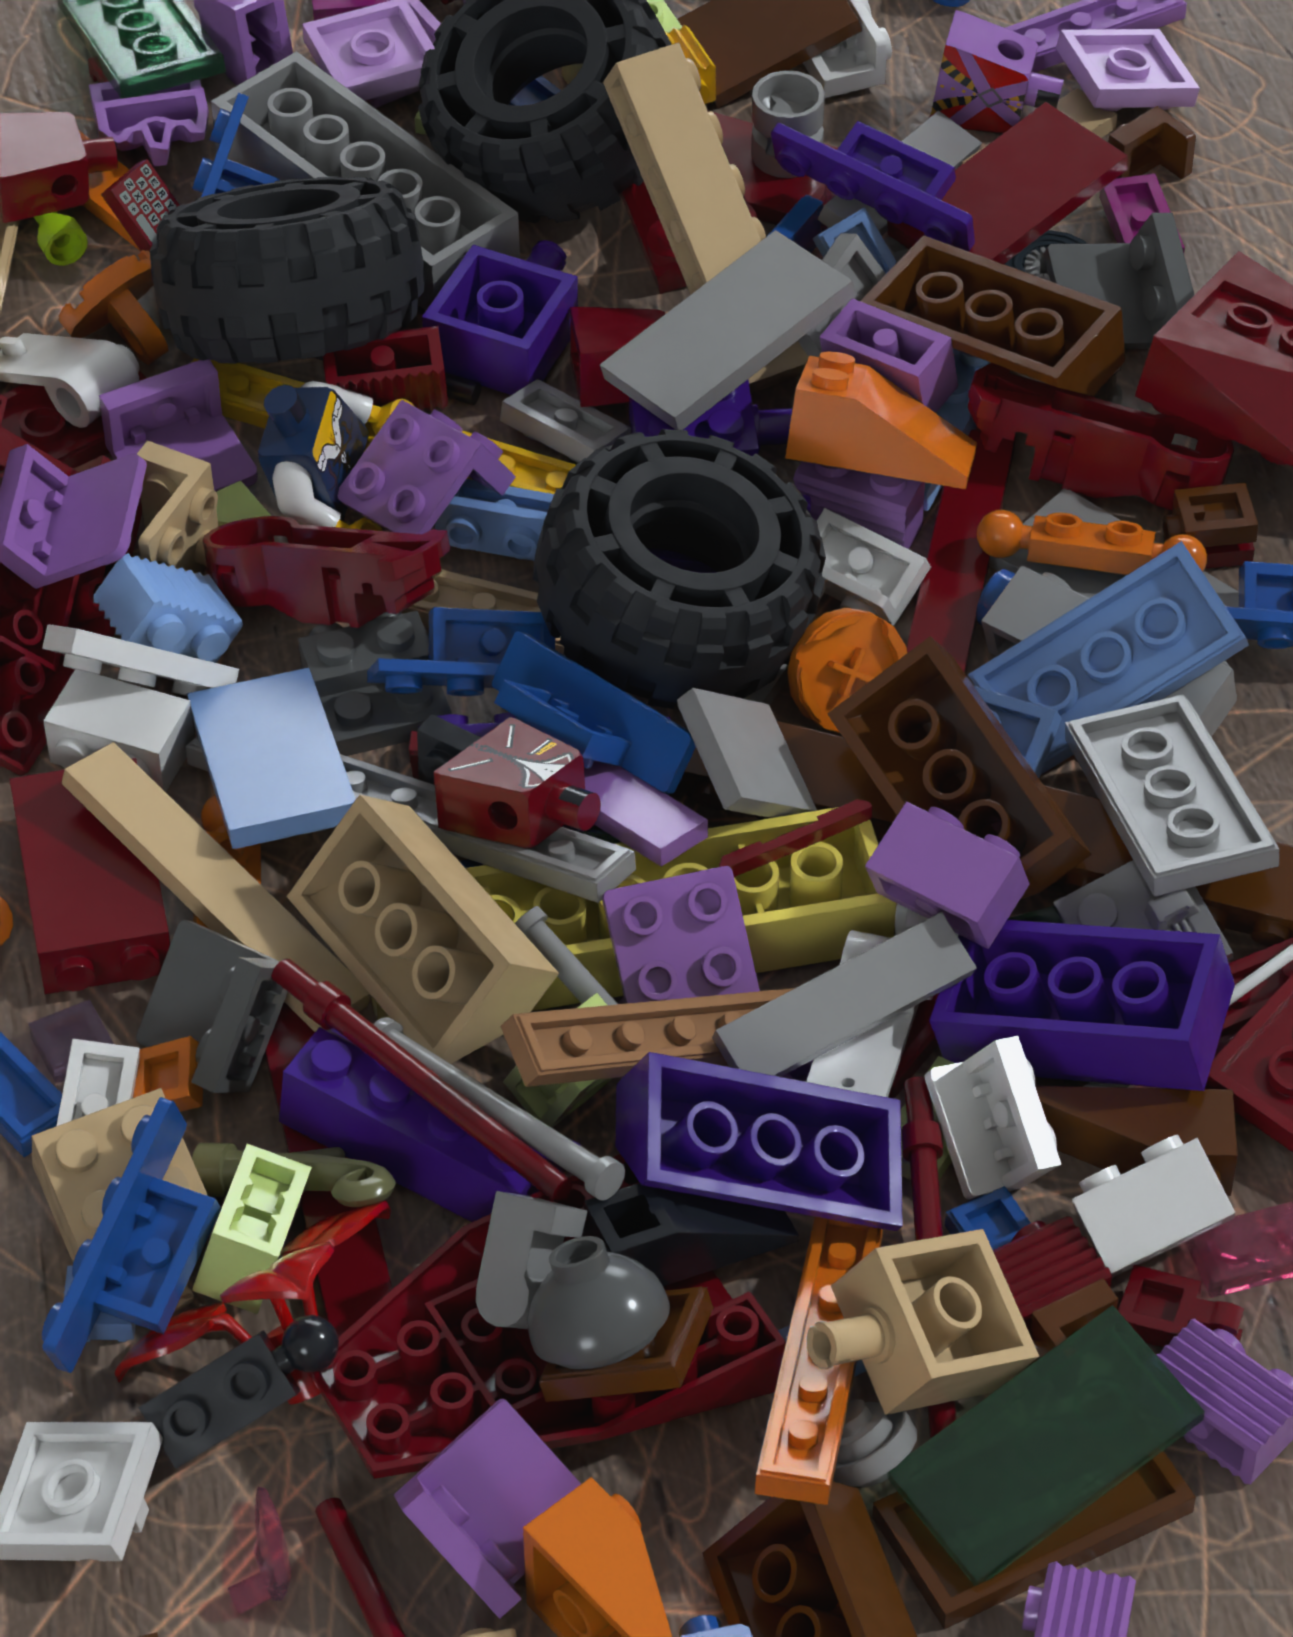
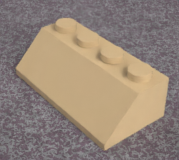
[286,794,559,1064]

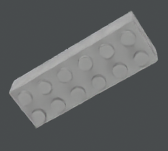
[211,51,520,311]

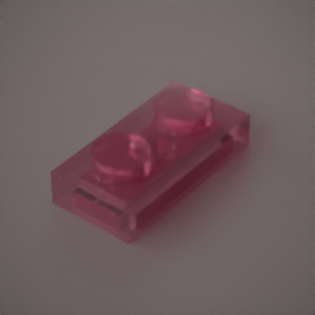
[1186,1202,1293,1298]

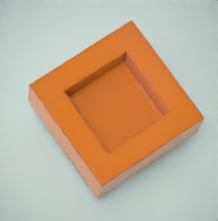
[133,1036,203,1112]

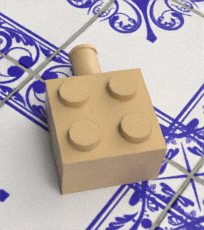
[32,1088,211,1312]
[806,1229,1039,1415]

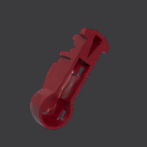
[967,363,1234,511]
[203,516,450,628]

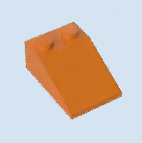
[785,351,977,489]
[523,1477,673,1637]

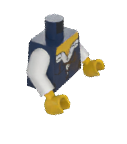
[258,381,414,531]

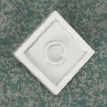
[0,1422,163,1561]

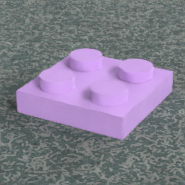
[302,0,435,101]
[1056,29,1200,111]

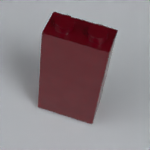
[9,758,170,995]

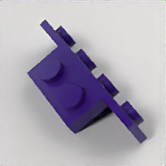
[771,121,975,252]

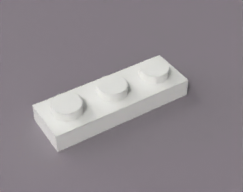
[42,624,239,696]

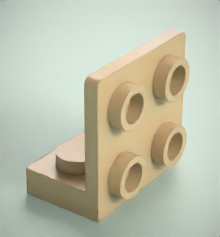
[137,440,218,574]

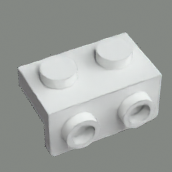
[803,0,892,98]
[817,508,931,627]
[925,1036,1061,1200]

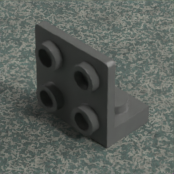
[1044,213,1195,349]
[136,920,288,1093]

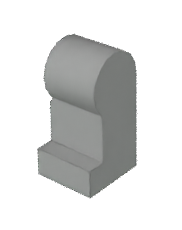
[476,1191,587,1329]

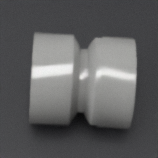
[751,70,825,178]

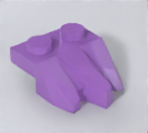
[89,70,209,166]

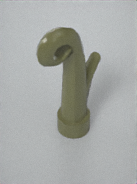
[192,1142,396,1208]

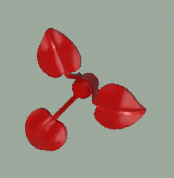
[114,1201,391,1405]

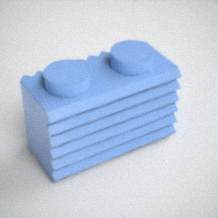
[93,553,243,663]

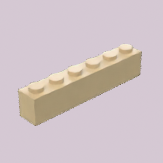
[603,42,809,394]

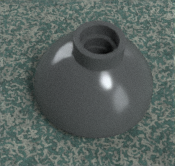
[527,1236,670,1369]

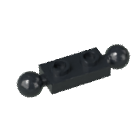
[138,1315,339,1472]

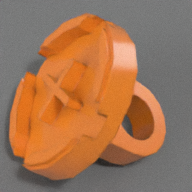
[58,250,169,365]
[787,608,907,733]

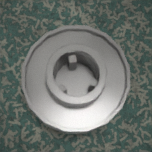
[833,1399,917,1488]

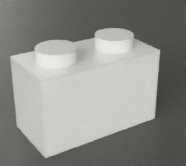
[44,669,195,792]
[1072,1134,1235,1278]

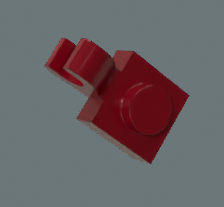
[1115,1264,1244,1348]

